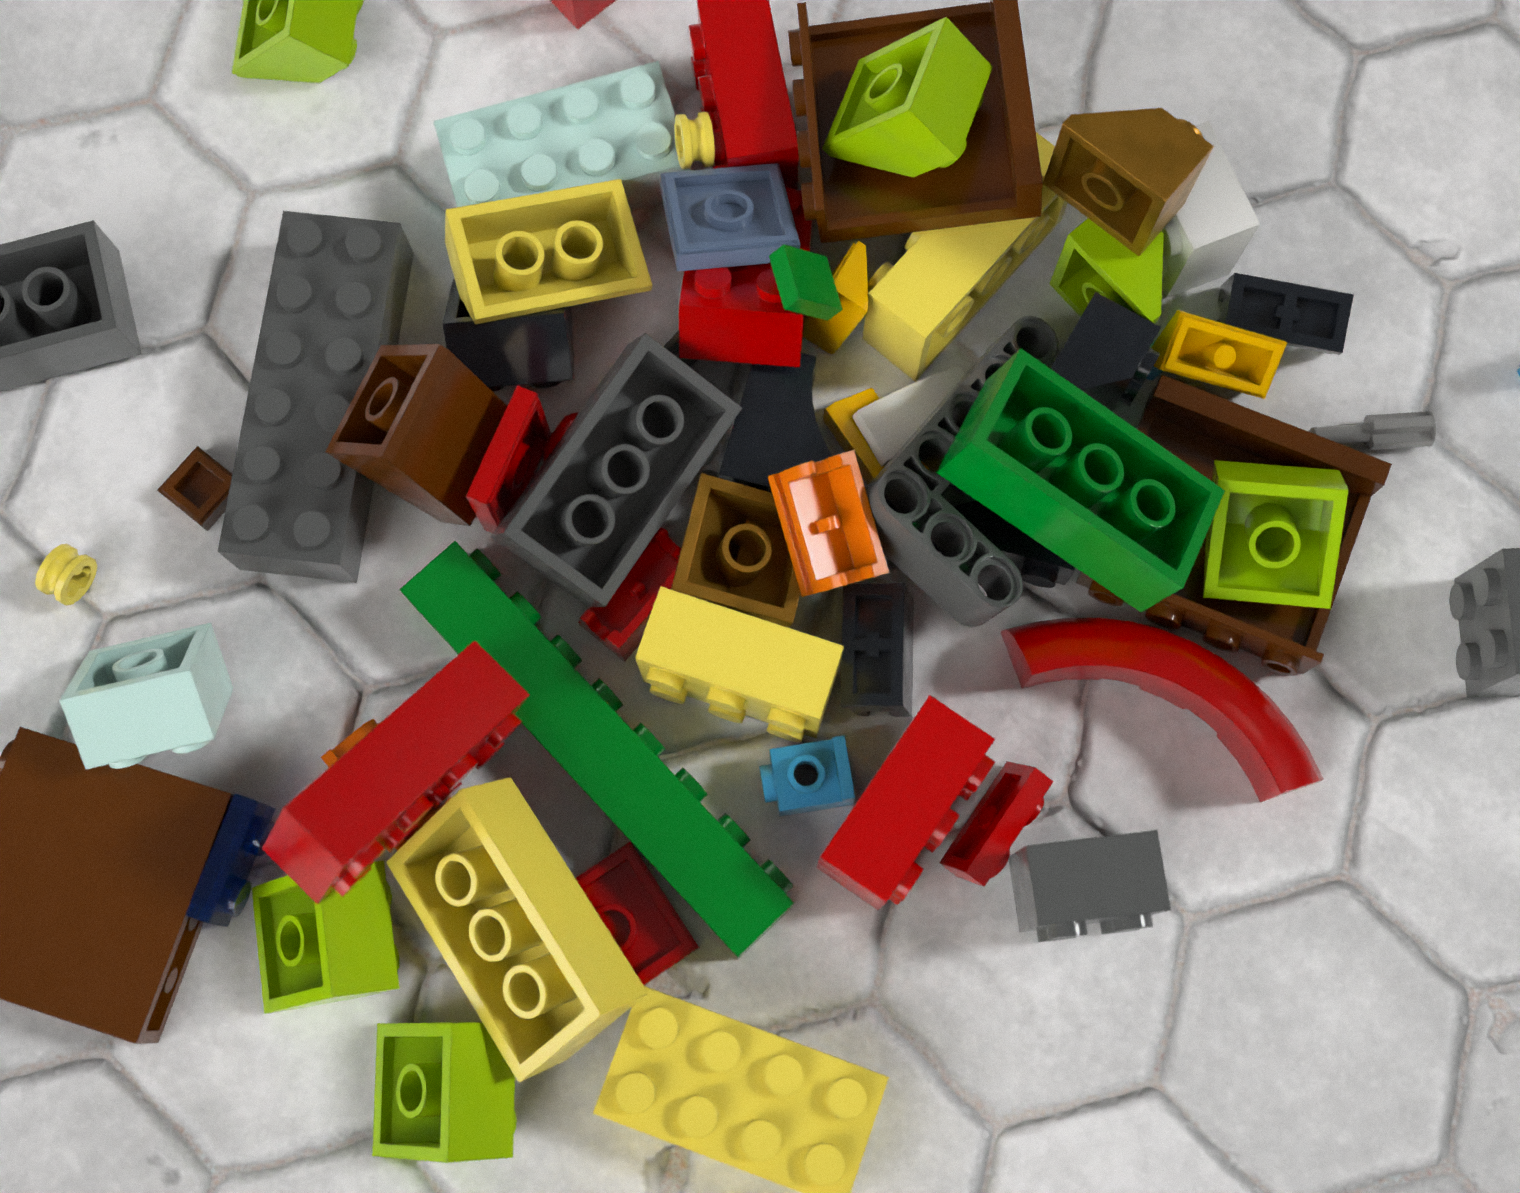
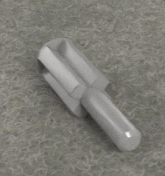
[1308,411,1436,450]

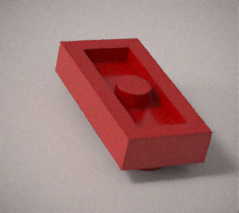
[939,761,1054,887]

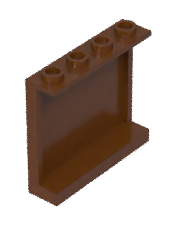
[788,0,1043,243]
[1076,375,1392,676]
[0,727,249,1044]

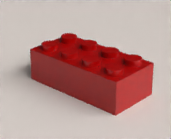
[262,640,529,905]

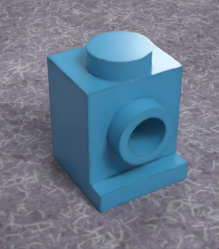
[759,735,855,817]

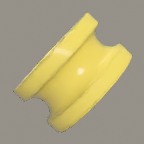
[675,112,715,169]
[35,544,97,606]

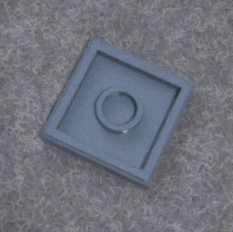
[660,163,800,272]

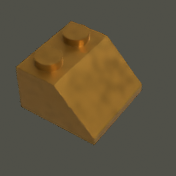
[1043,108,1214,256]
[671,473,800,628]

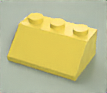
[445,179,653,324]

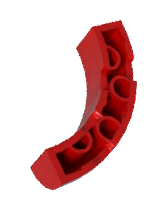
[1001,618,1324,803]

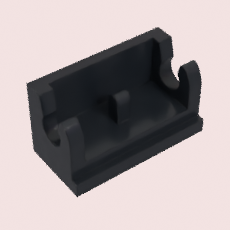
[1217,273,1354,355]
[840,583,914,717]

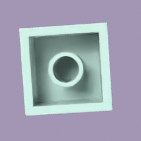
[59,623,233,769]

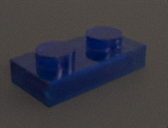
[185,793,276,927]

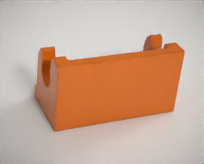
[768,450,889,597]

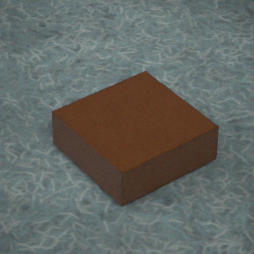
[157,446,232,531]

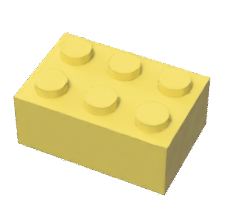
[635,586,844,743]

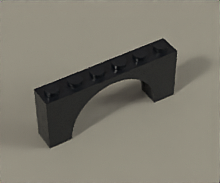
[719,353,1076,588]

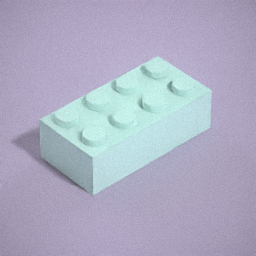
[433,61,691,211]

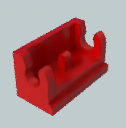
[578,527,681,662]

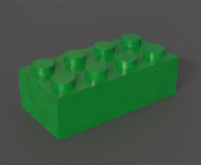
[936,348,1225,612]

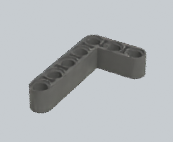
[865,316,1059,627]

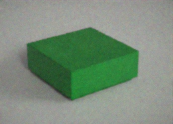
[769,244,843,321]

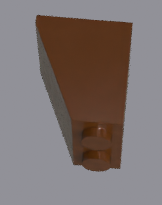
[325,344,507,526]

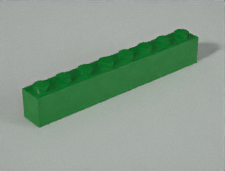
[399,541,794,959]

